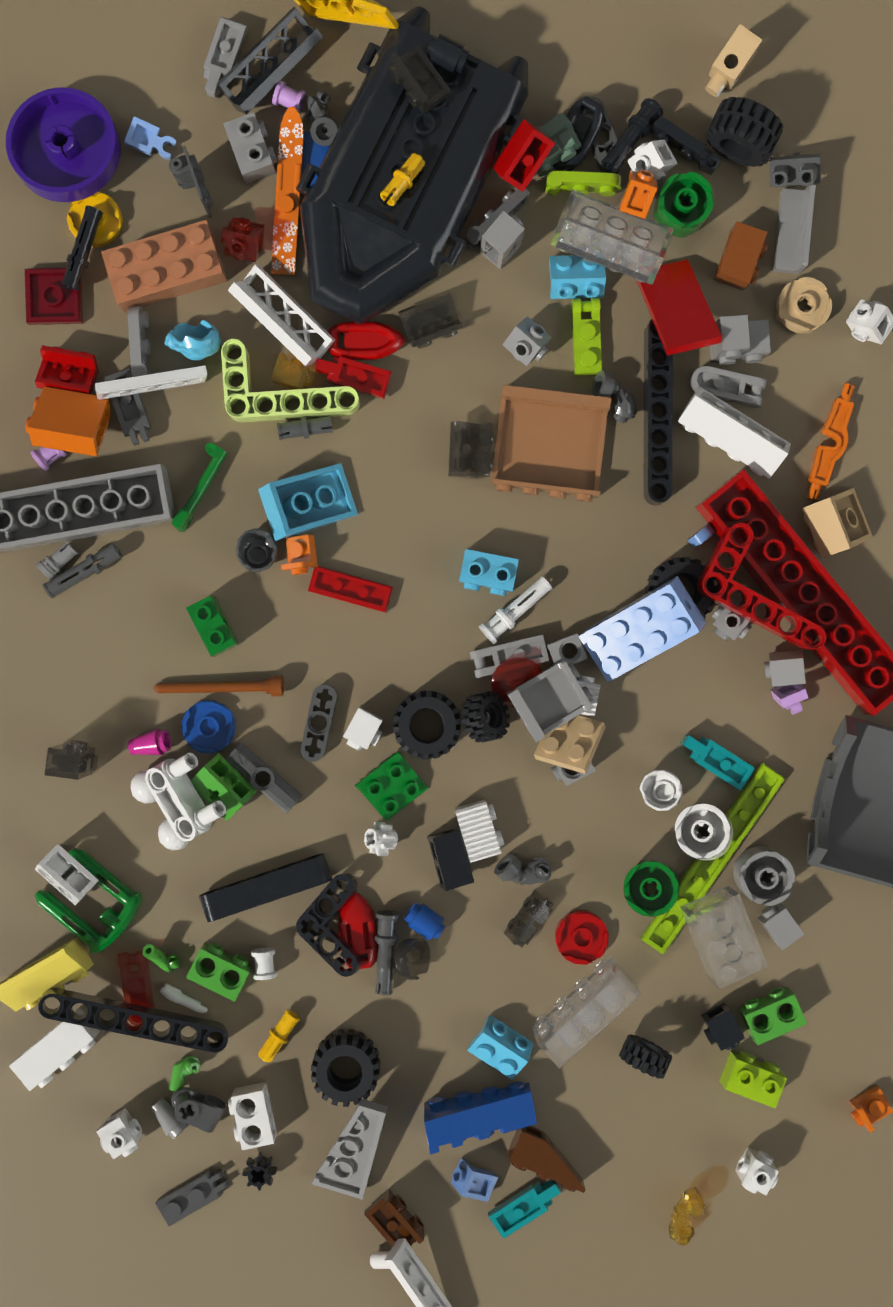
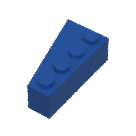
[424,1081,537,1155]

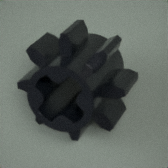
[242,1152,277,1191]

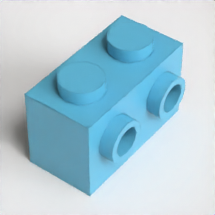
[459,549,519,596]

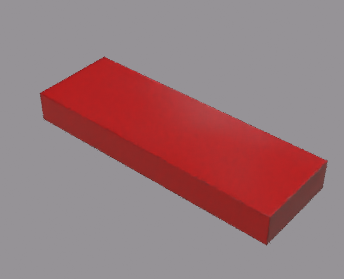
[308,566,393,613]

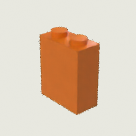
[25,387,112,457]

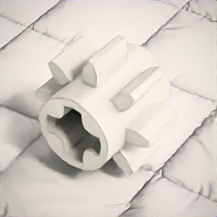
[364,822,398,856]

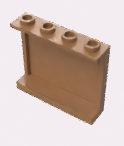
[491,385,611,502]

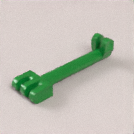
[172,443,228,532]

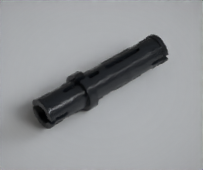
[61,206,103,291]

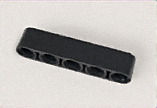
[199,853,333,922]

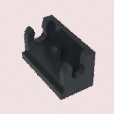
[427,829,474,891]

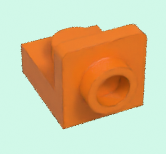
[619,170,658,219]
[281,534,318,575]
[849,1085,893,1133]

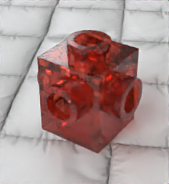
[221,217,264,262]

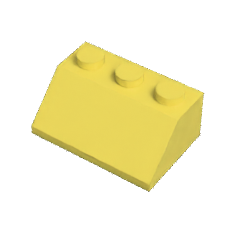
[0,937,94,1012]

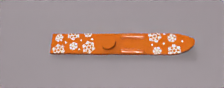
[271,107,304,276]

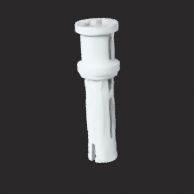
[478,576,553,644]

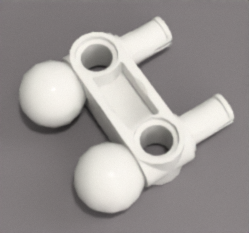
[130,753,226,851]

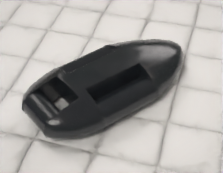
[553,96,605,171]

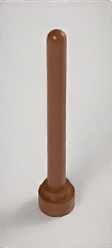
[154,675,284,697]

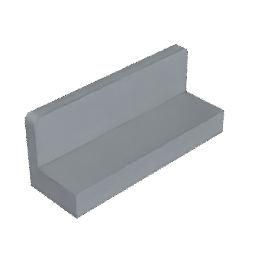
[773,184,816,274]

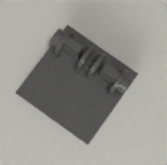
[169,146,214,218]

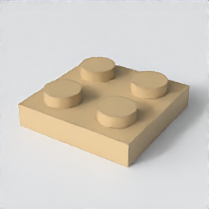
[534,715,606,774]

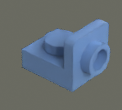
[451,1158,498,1202]

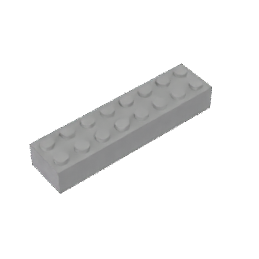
[0,464,175,553]

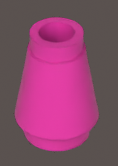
[128,728,171,755]

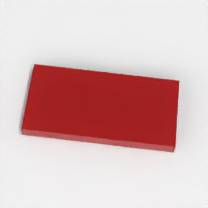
[635,259,722,356]

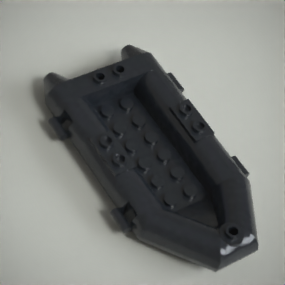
[296,6,528,325]

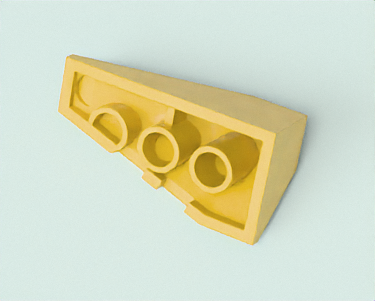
[294,0,399,29]

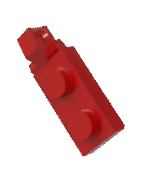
[315,356,392,399]

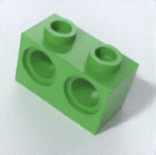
[186,943,253,1002]
[739,987,807,1045]

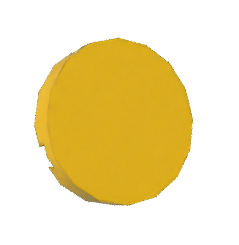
[67,192,123,248]

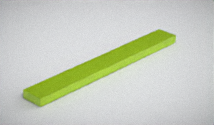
[640,763,785,955]

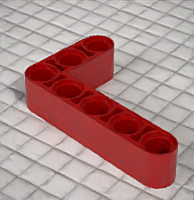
[697,523,826,650]

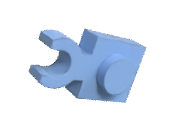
[124,116,177,160]

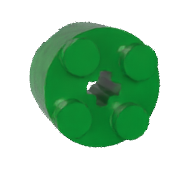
[653,172,714,238]
[624,861,680,917]

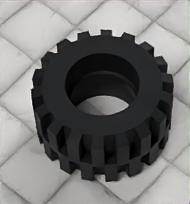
[706,97,783,167]
[645,557,718,619]
[393,690,461,760]
[311,1029,380,1107]

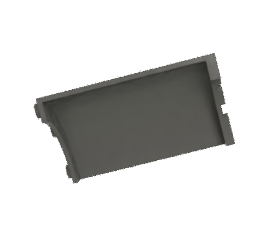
[807,715,893,888]

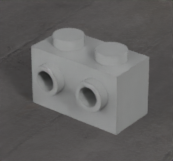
[223,112,278,184]

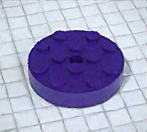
[6,87,121,202]

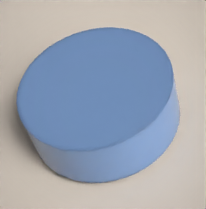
[688,523,715,548]

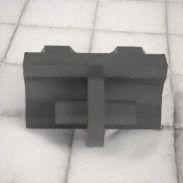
[769,152,821,188]

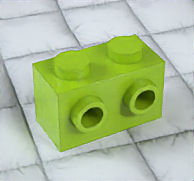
[719,1051,787,1109]

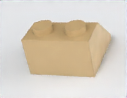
[802,488,873,558]

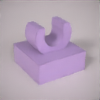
[771,684,808,715]

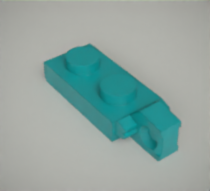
[681,734,755,791]
[488,1179,561,1238]

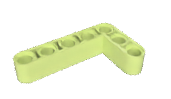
[221,339,360,422]

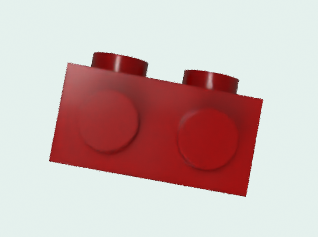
[493,119,555,192]

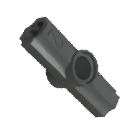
[226,742,303,814]

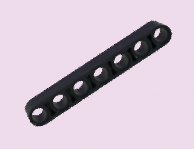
[644,319,673,506]
[38,988,228,1053]

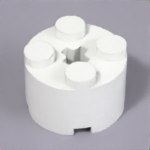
[675,804,733,861]

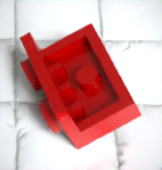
[35,345,99,395]

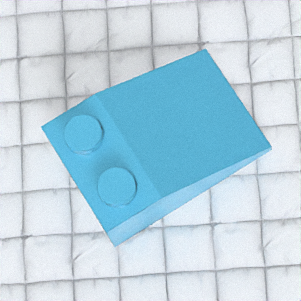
[258,463,358,541]

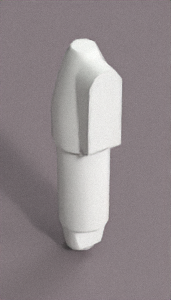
[160,983,208,1014]

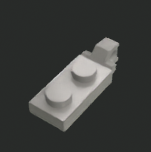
[203,17,248,99]

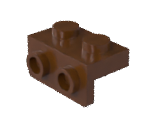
[364,1189,425,1247]

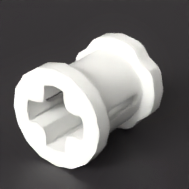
[251,947,277,980]

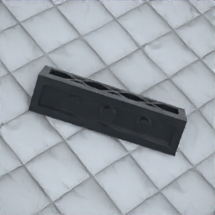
[216,7,323,115]

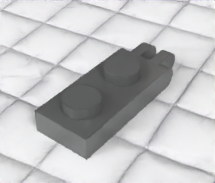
[104,368,151,446]
[155,1169,230,1226]

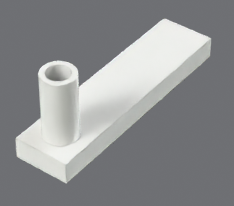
[370,1238,452,1307]

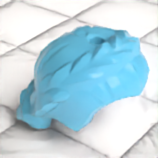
[165,320,222,360]

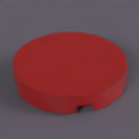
[555,910,609,965]

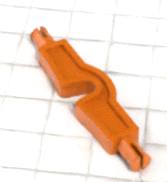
[806,383,855,502]

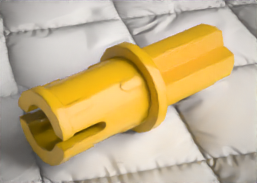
[380,153,425,206]
[258,1009,300,1062]

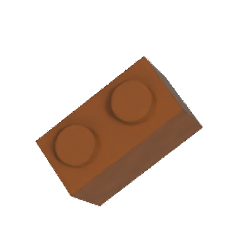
[713,221,768,291]

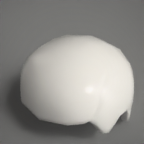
[640,770,683,811]

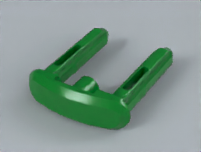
[35,848,142,954]

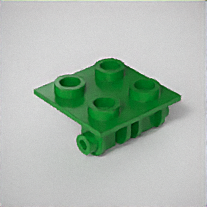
[355,751,429,821]

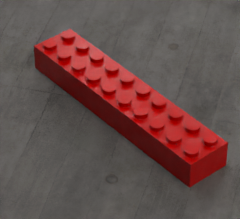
[695,469,893,716]

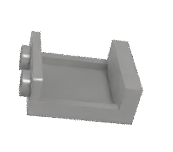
[506,660,594,742]

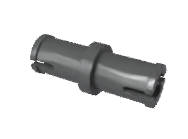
[277,415,333,440]

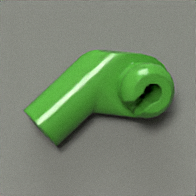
[143,944,180,972]
[169,1056,200,1092]

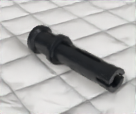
[601,98,663,173]

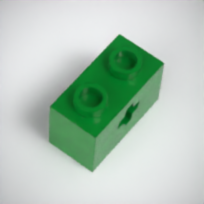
[186,595,240,657]

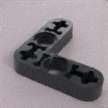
[296,873,362,977]

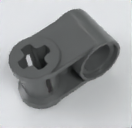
[171,1087,226,1133]

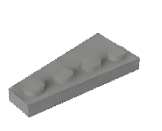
[311,1099,388,1200]

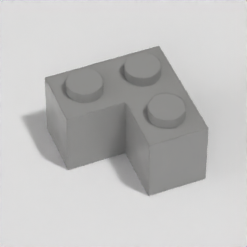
[710,315,771,365]

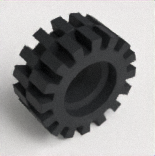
[461,691,510,743]
[619,1034,673,1079]

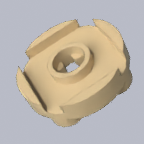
[776,277,832,333]

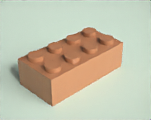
[101,220,227,312]

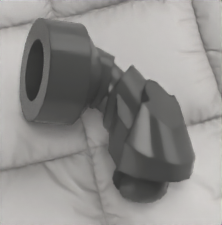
[307,91,338,146]
[592,371,636,423]
[494,854,552,885]

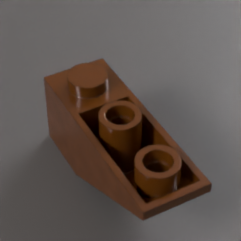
[508,1126,586,1193]

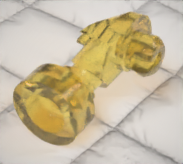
[669,1187,706,1245]

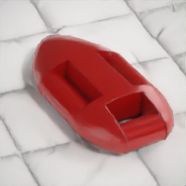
[328,321,406,360]
[338,892,378,969]

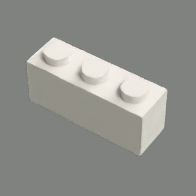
[9,1007,100,1091]

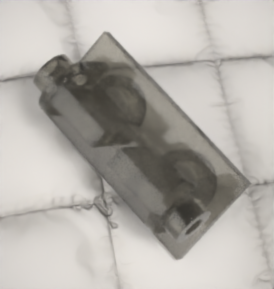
[504,889,554,948]

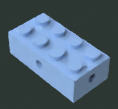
[579,576,706,682]

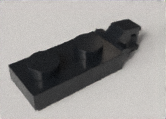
[651,116,722,175]

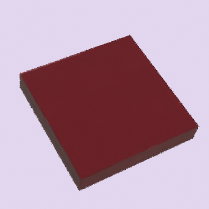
[25,268,83,325]

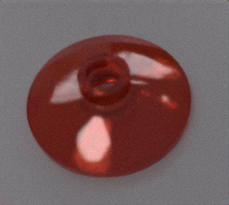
[491,657,542,707]

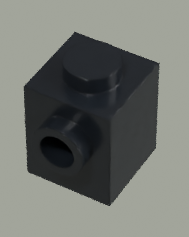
[701,1003,745,1051]

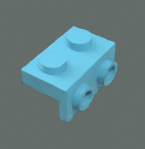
[549,254,606,299]
[467,1015,534,1079]

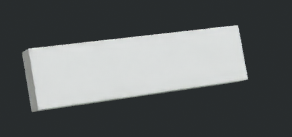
[95,365,207,400]

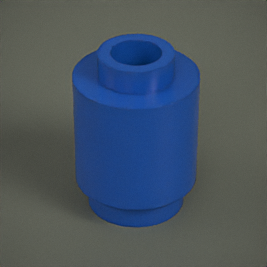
[404,902,445,941]

